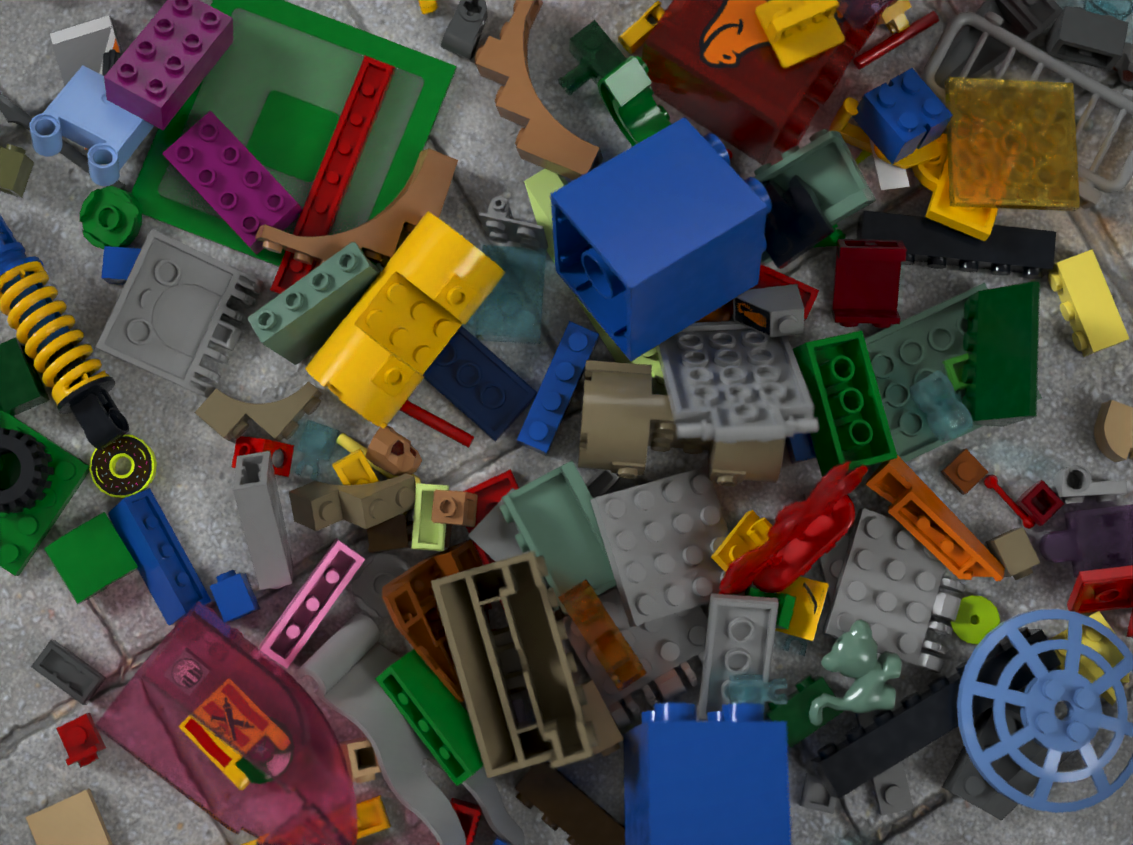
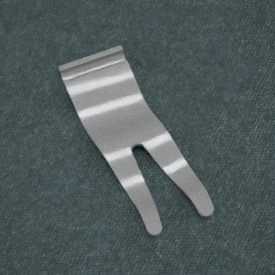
[295,613,524,845]

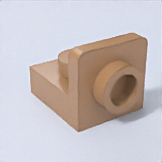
[431,490,478,527]

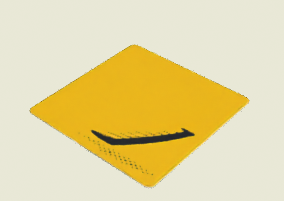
[775,577,829,641]

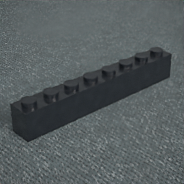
[811,627,1061,799]

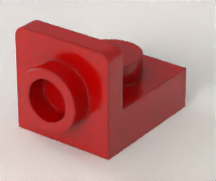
[56,713,106,768]

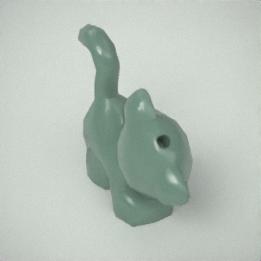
[809,619,902,726]

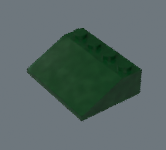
[961,281,1040,427]

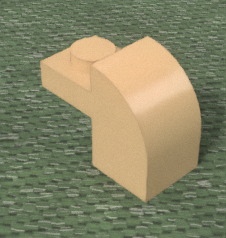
[1094,400,1133,462]

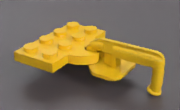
[829,97,1018,241]

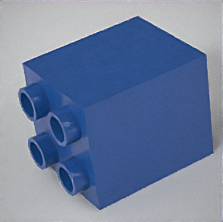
[550,117,772,361]
[623,703,791,845]

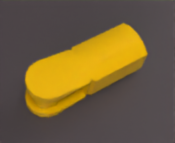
[618,1,673,54]

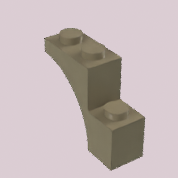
[195,381,323,442]
[289,473,416,531]

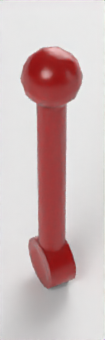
[984,475,1035,529]

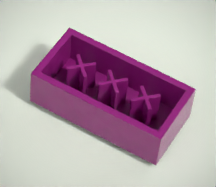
[104,0,233,130]
[162,110,302,255]

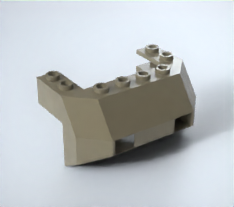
[431,550,598,778]

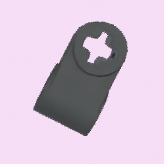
[441,0,488,60]

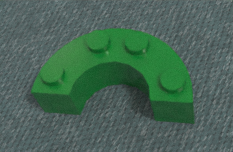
[598,56,671,147]

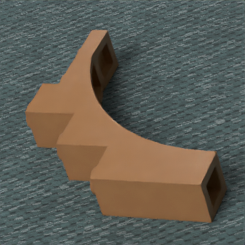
[475,0,603,180]
[255,148,458,269]

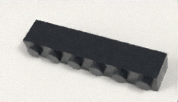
[856,210,1056,279]

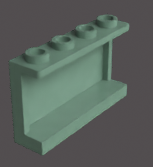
[743,129,876,265]
[248,242,384,365]
[499,460,617,615]

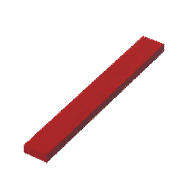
[270,56,396,294]

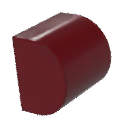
[1016,480,1065,526]

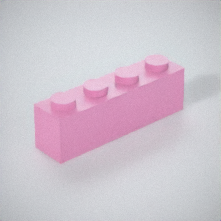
[259,538,365,669]

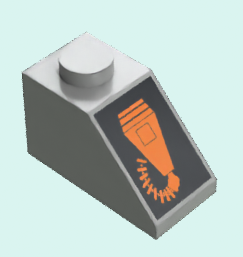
[733,284,804,337]

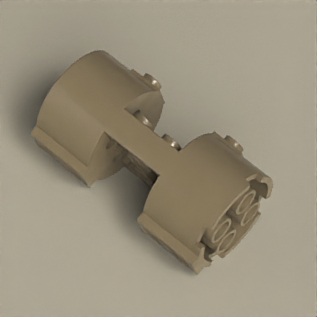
[578,360,785,486]

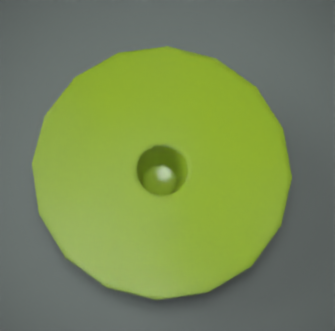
[950,595,1000,644]

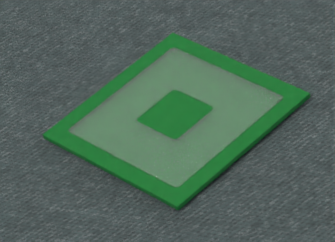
[131,0,457,267]

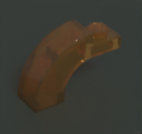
[558,579,647,692]

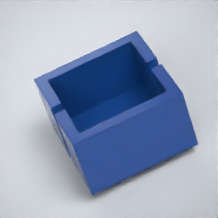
[852,68,953,165]

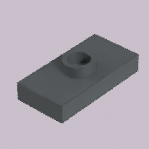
[31,640,106,706]

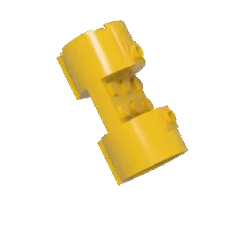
[305,211,506,429]

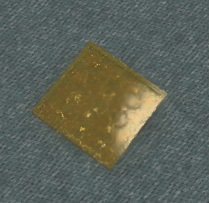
[945,77,1080,211]

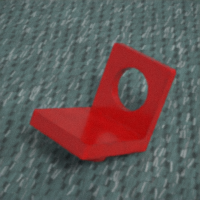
[232,436,294,477]

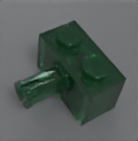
[558,20,626,96]

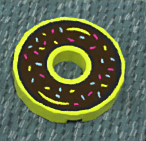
[89,434,157,498]

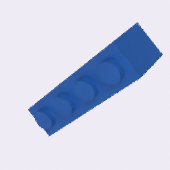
[517,321,599,456]

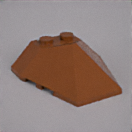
[382,539,496,702]

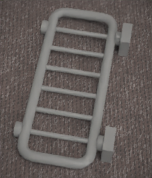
[922,12,1133,209]

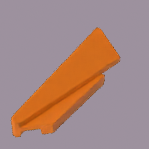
[866,455,1005,581]

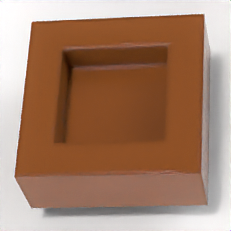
[940,449,989,495]

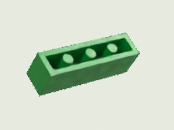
[375,649,484,786]

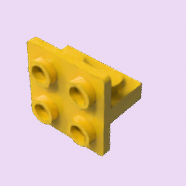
[755,0,845,69]

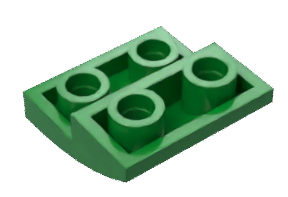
[44,512,138,605]

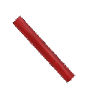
[853,11,939,70]
[399,400,475,448]

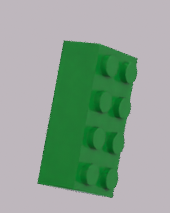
[792,331,898,478]

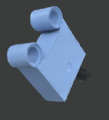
[30,49,154,186]

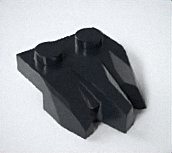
[764,175,835,269]

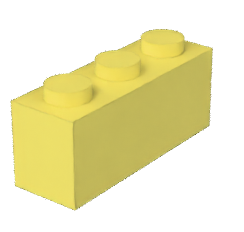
[1048,249,1130,357]

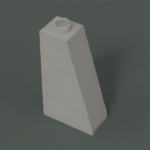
[233,451,294,590]

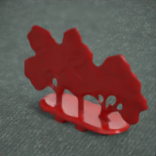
[718,461,869,595]

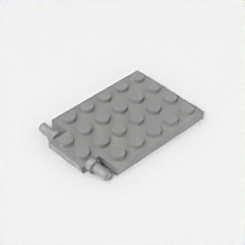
[656,321,818,444]

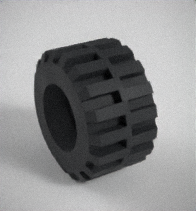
[0,428,54,513]

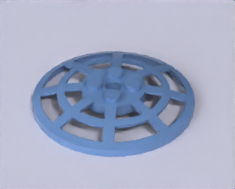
[957,609,1133,813]

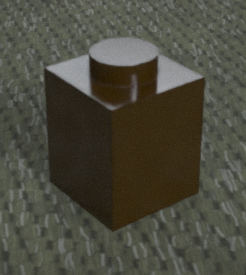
[367,514,413,553]

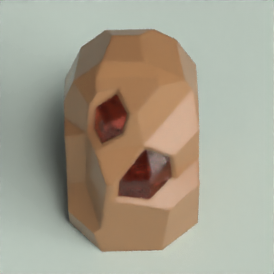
[366,426,422,476]

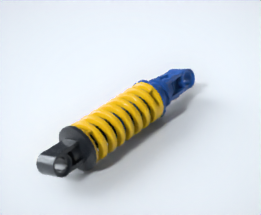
[0,215,129,450]

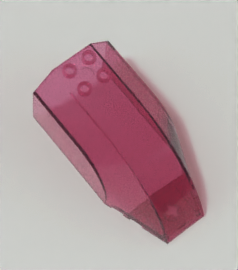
[94,601,357,845]

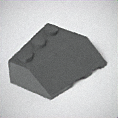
[942,706,1074,821]

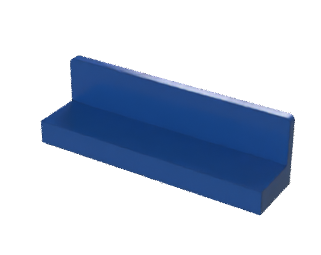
[108,488,212,626]

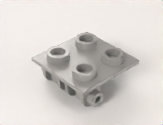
[479,196,548,250]

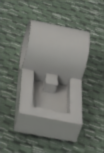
[1052,465,1128,504]

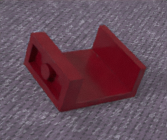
[832,239,907,328]

